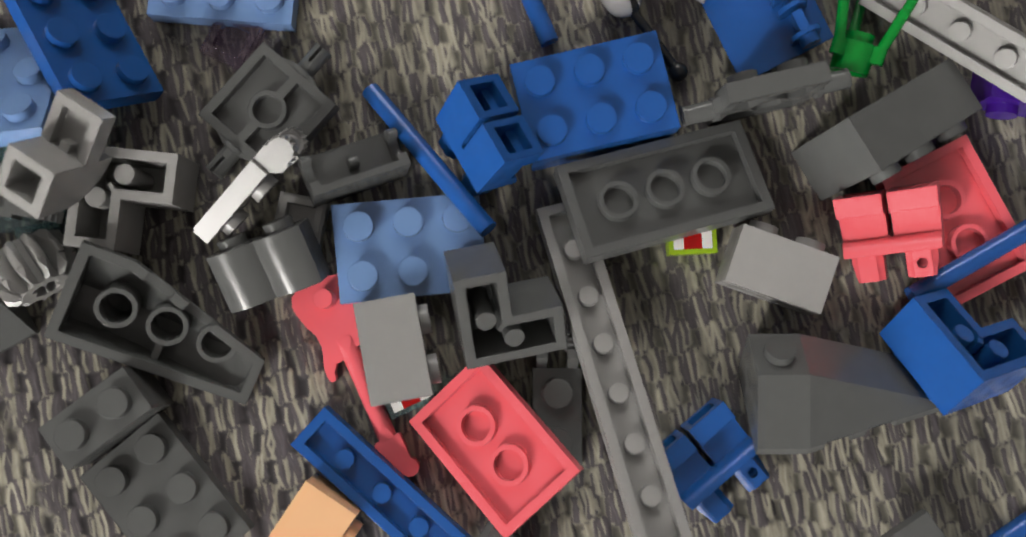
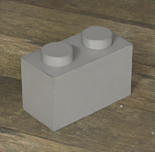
[714,220,840,315]
[353,292,442,407]

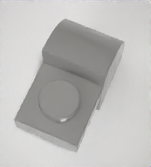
[0,88,116,219]

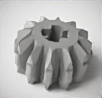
[0,229,77,307]

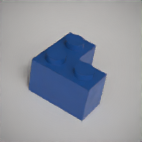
[879,288,1026,416]

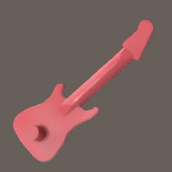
[292,274,420,477]

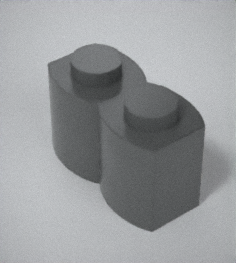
[206,215,331,314]

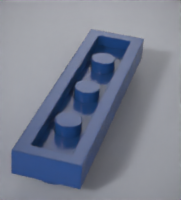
[290,405,472,537]

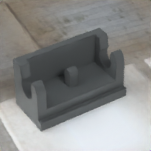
[297,127,411,208]

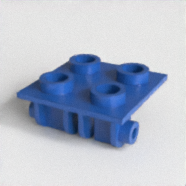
[701,0,834,76]

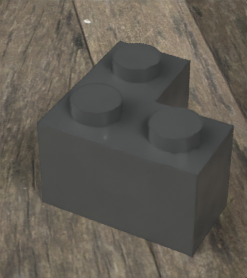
[444,242,567,370]

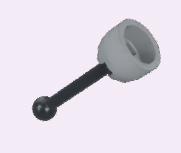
[600,0,688,82]

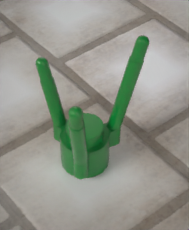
[829,0,919,78]

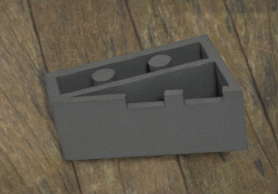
[791,58,982,201]

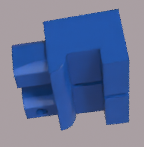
[435,73,544,197]
[662,397,770,524]

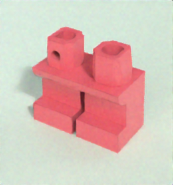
[832,181,945,283]

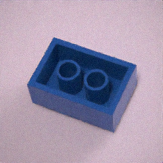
[509,30,681,172]

